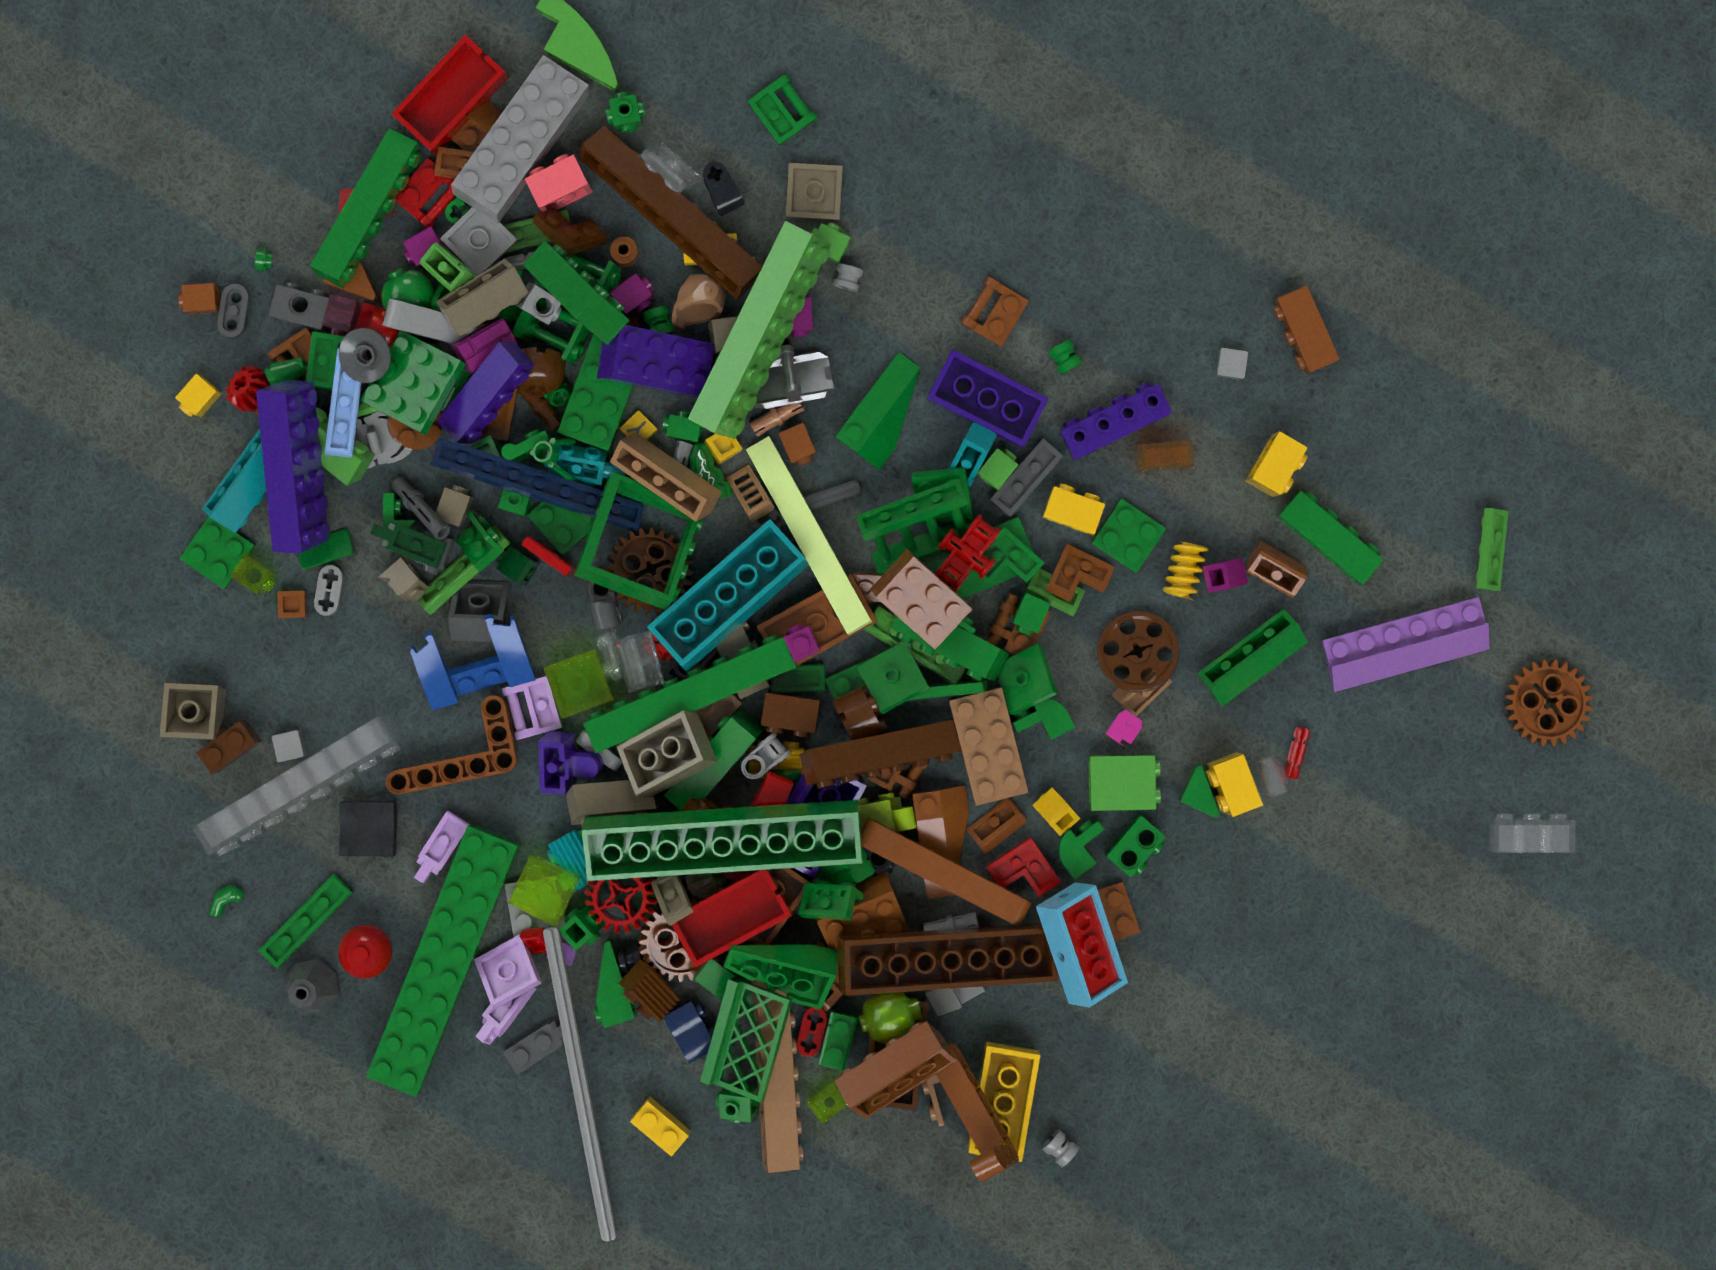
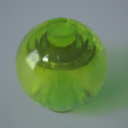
[859,992,922,1044]

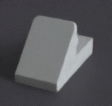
[925,987,985,1016]

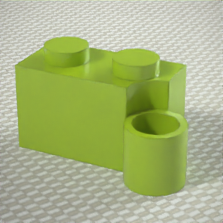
[859,792,917,832]

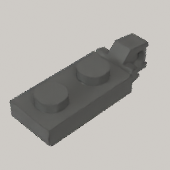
[503,1020,564,1075]

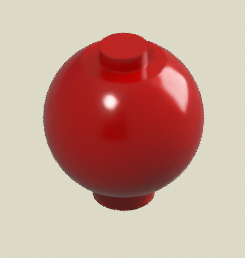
[338,925,393,979]

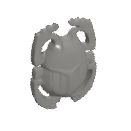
[355,411,412,469]

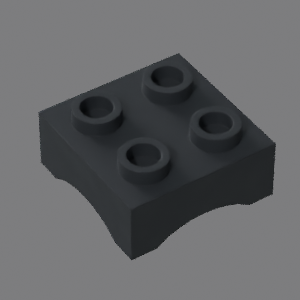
[339,801,397,857]

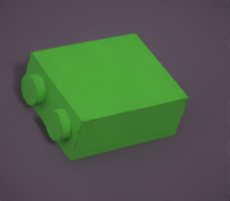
[1088,754,1161,811]

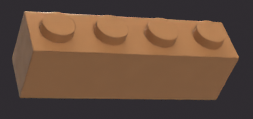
[610,433,722,521]

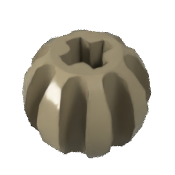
[686,873,727,900]

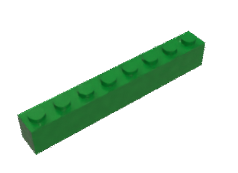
[583,634,797,753]

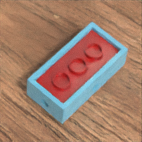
[1036,882,1128,1008]

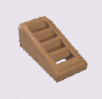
[726,464,775,523]

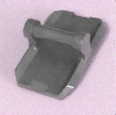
[755,345,834,409]

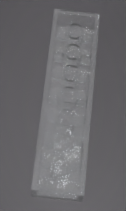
[192,714,405,857]

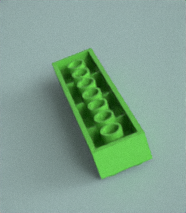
[688,221,831,439]

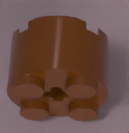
[832,684,889,741]

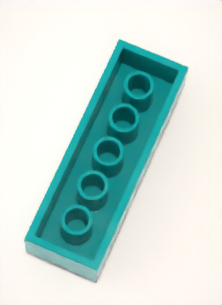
[647,519,809,672]

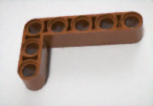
[386,695,519,794]
[936,1043,1019,1182]

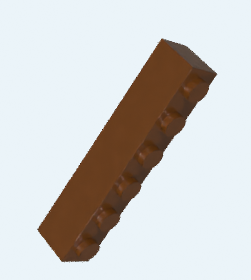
[799,719,962,789]

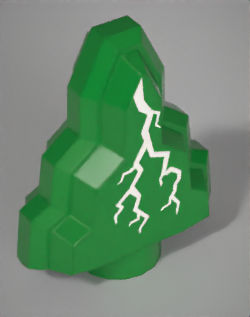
[690,443,733,507]

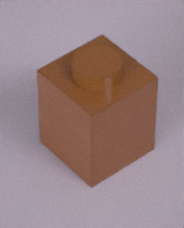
[178,283,221,315]
[779,423,816,467]

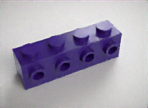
[437,342,534,444]
[1059,382,1173,461]

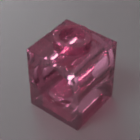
[322,294,361,336]

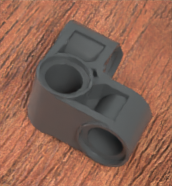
[589,582,624,631]

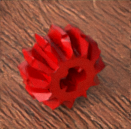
[225,366,270,412]

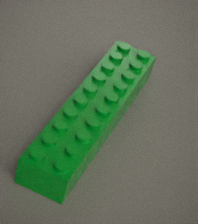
[581,800,863,881]
[366,824,521,1097]

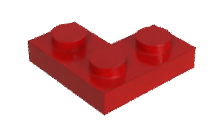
[986,836,1061,897]

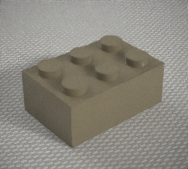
[616,710,718,798]

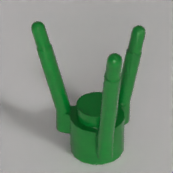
[530,438,577,482]

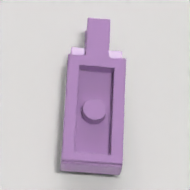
[414,810,470,883]
[476,987,536,1045]

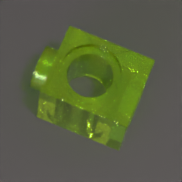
[230,554,277,595]

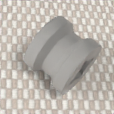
[832,263,864,292]

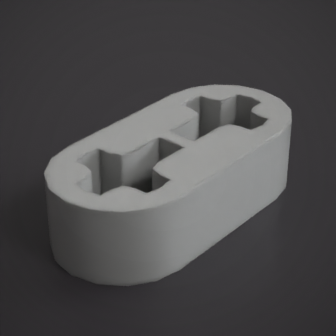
[314,565,344,616]
[575,730,623,771]

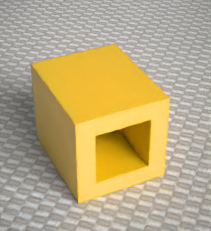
[175,373,222,417]
[1032,787,1080,837]

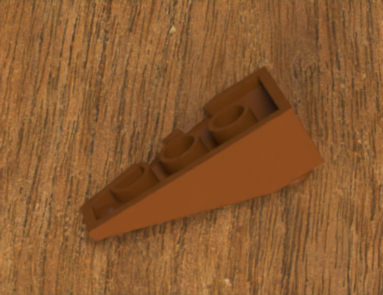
[912,785,969,899]

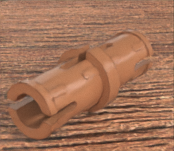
[749,402,805,437]

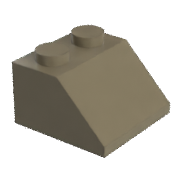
[160,683,226,740]

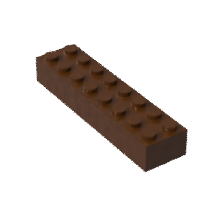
[837,924,1058,996]

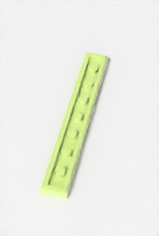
[746,436,872,635]

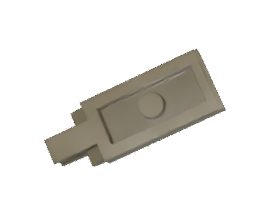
[651,875,694,926]

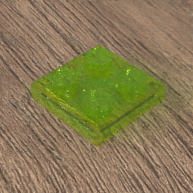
[508,854,581,927]

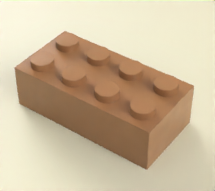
[948,687,1028,806]

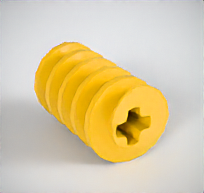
[1163,541,1208,600]

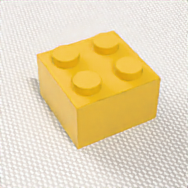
[1245,431,1308,497]
[1205,752,1263,817]

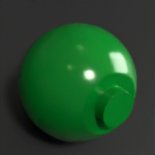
[381,268,435,311]

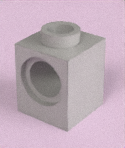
[515,282,561,325]

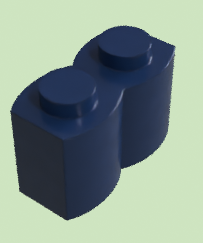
[663,998,715,1064]

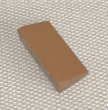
[1112,669,1172,716]

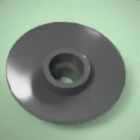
[339,328,391,383]

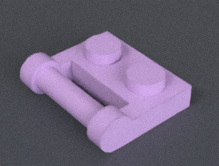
[502,676,563,740]

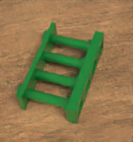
[511,245,621,365]
[856,479,973,575]

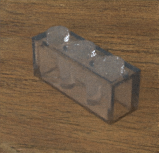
[1489,813,1576,853]

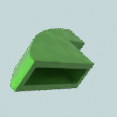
[536,0,620,93]

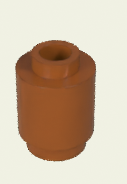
[610,237,639,267]

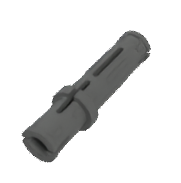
[391,477,450,540]

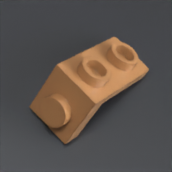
[922,1074,944,1127]

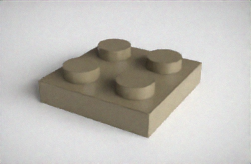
[786,163,843,221]

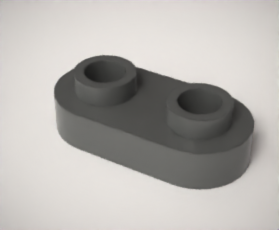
[217,284,251,338]

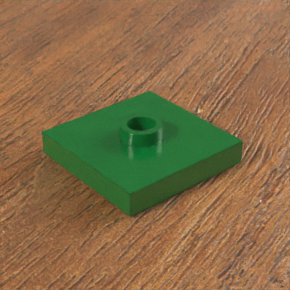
[857,641,930,714]
[998,643,1058,716]

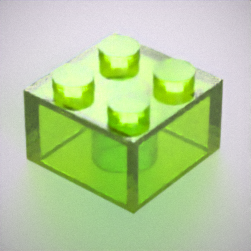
[544,649,616,718]

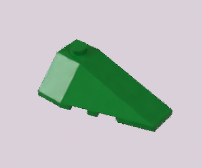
[836,352,921,470]
[724,945,838,1009]

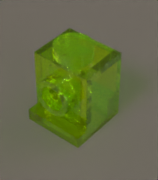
[806,1080,847,1125]

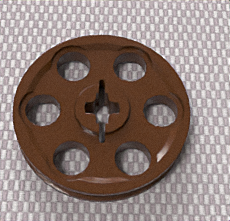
[1097,611,1179,693]

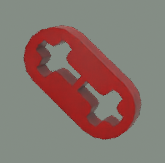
[797,1007,827,1057]

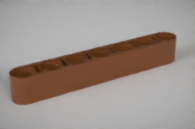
[861,818,1032,927]

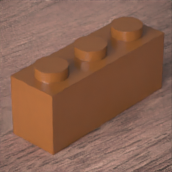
[1272,285,1340,375]

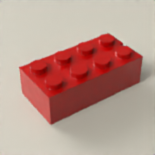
[391,35,509,156]
[672,869,793,968]

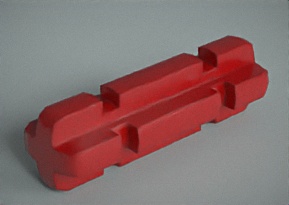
[1283,727,1311,780]

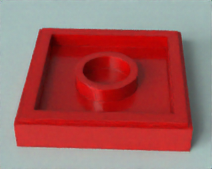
[521,537,576,577]

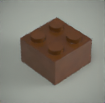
[761,692,820,737]

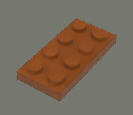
[757,574,878,673]

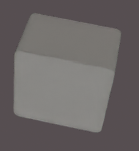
[1216,348,1248,380]
[272,730,307,762]

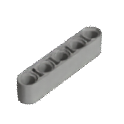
[383,299,515,344]

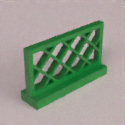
[700,976,793,1103]

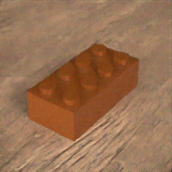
[834,1021,957,1119]

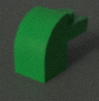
[1011,698,1075,740]
[1058,819,1105,880]

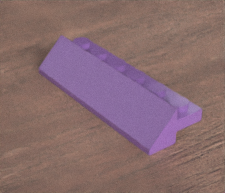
[1321,597,1490,692]

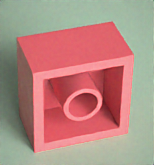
[525,154,593,212]

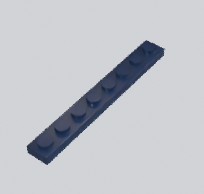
[430,437,645,532]

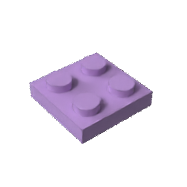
[474,934,542,1008]

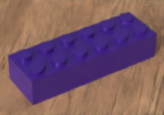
[256,380,330,553]

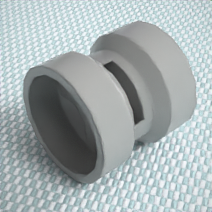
[1041,1129,1079,1168]

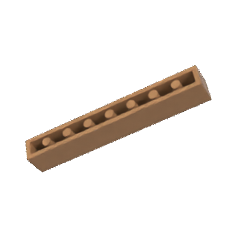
[751,979,803,1173]

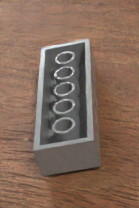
[451,55,589,224]

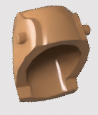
[672,274,726,332]

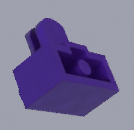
[538,731,603,795]

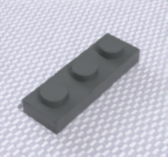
[990,439,1063,517]

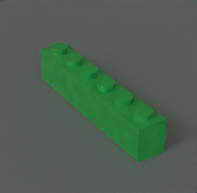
[310,128,422,289]

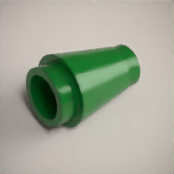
[265,357,307,385]

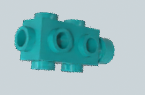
[544,444,626,487]

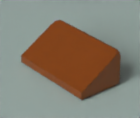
[966,798,1028,854]

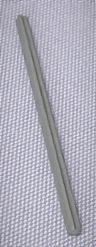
[543,927,617,1241]

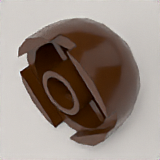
[518,347,566,397]

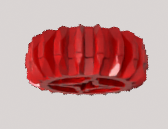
[585,877,658,933]

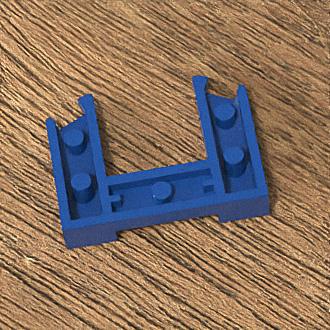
[410,614,536,710]

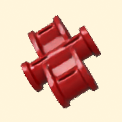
[935,514,1001,592]

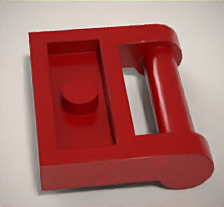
[395,158,455,228]

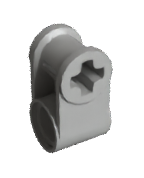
[741,733,792,779]

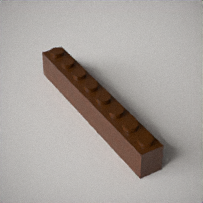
[579,126,762,300]

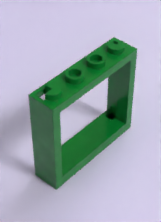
[574,471,703,610]

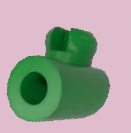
[208,885,244,918]

